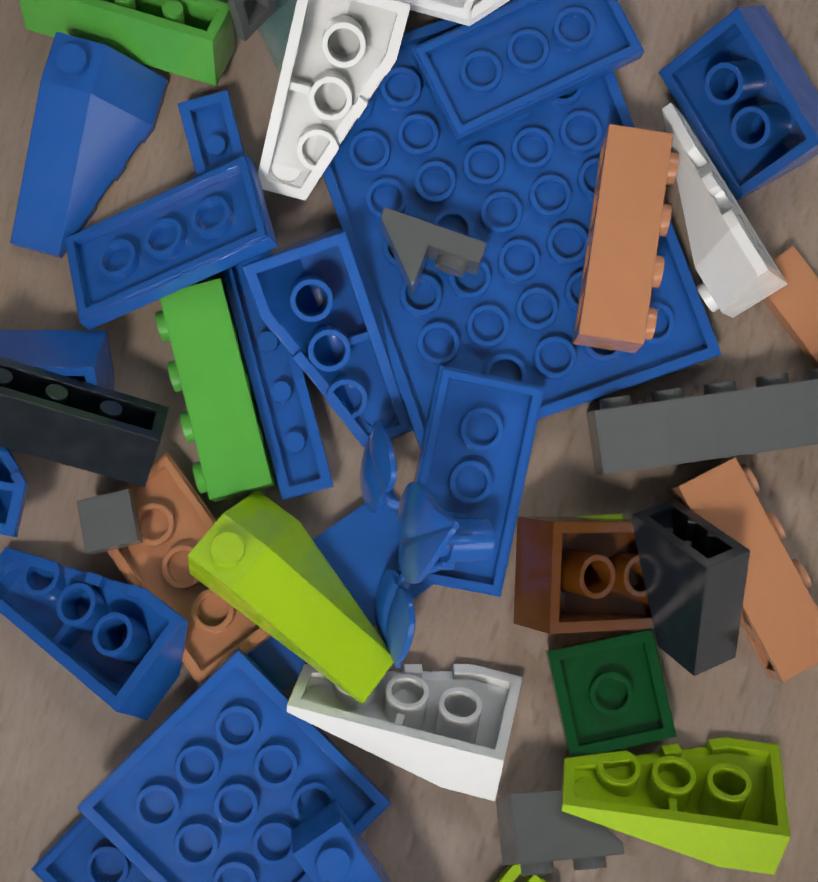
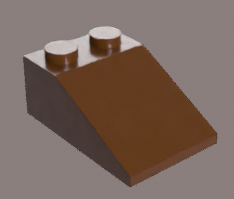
[513,516,654,634]

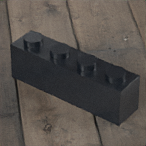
[0,357,169,487]

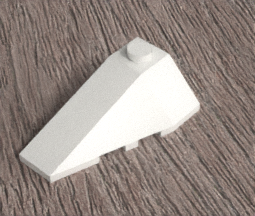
[287,664,523,801]

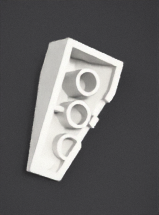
[258,0,411,201]
[662,103,788,318]

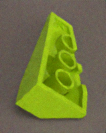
[187,490,394,705]
[561,737,791,875]

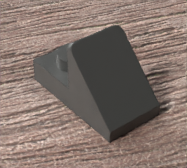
[381,207,487,296]

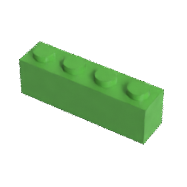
[19,0,235,86]
[155,278,278,502]

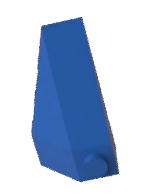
[10,32,169,259]
[242,227,413,448]
[0,547,189,720]

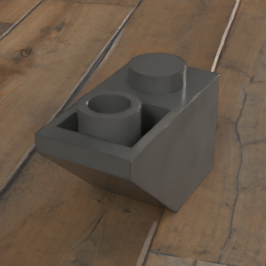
[496,790,624,876]

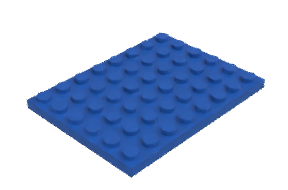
[322,0,722,449]

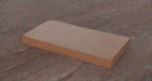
[107,452,271,685]

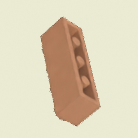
[572,124,679,354]
[668,457,818,682]

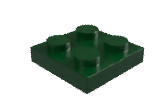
[545,629,677,758]

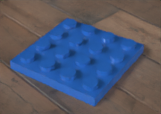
[77,648,391,882]

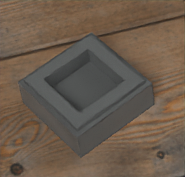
[77,489,143,555]

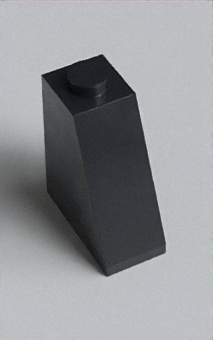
[632,498,750,676]

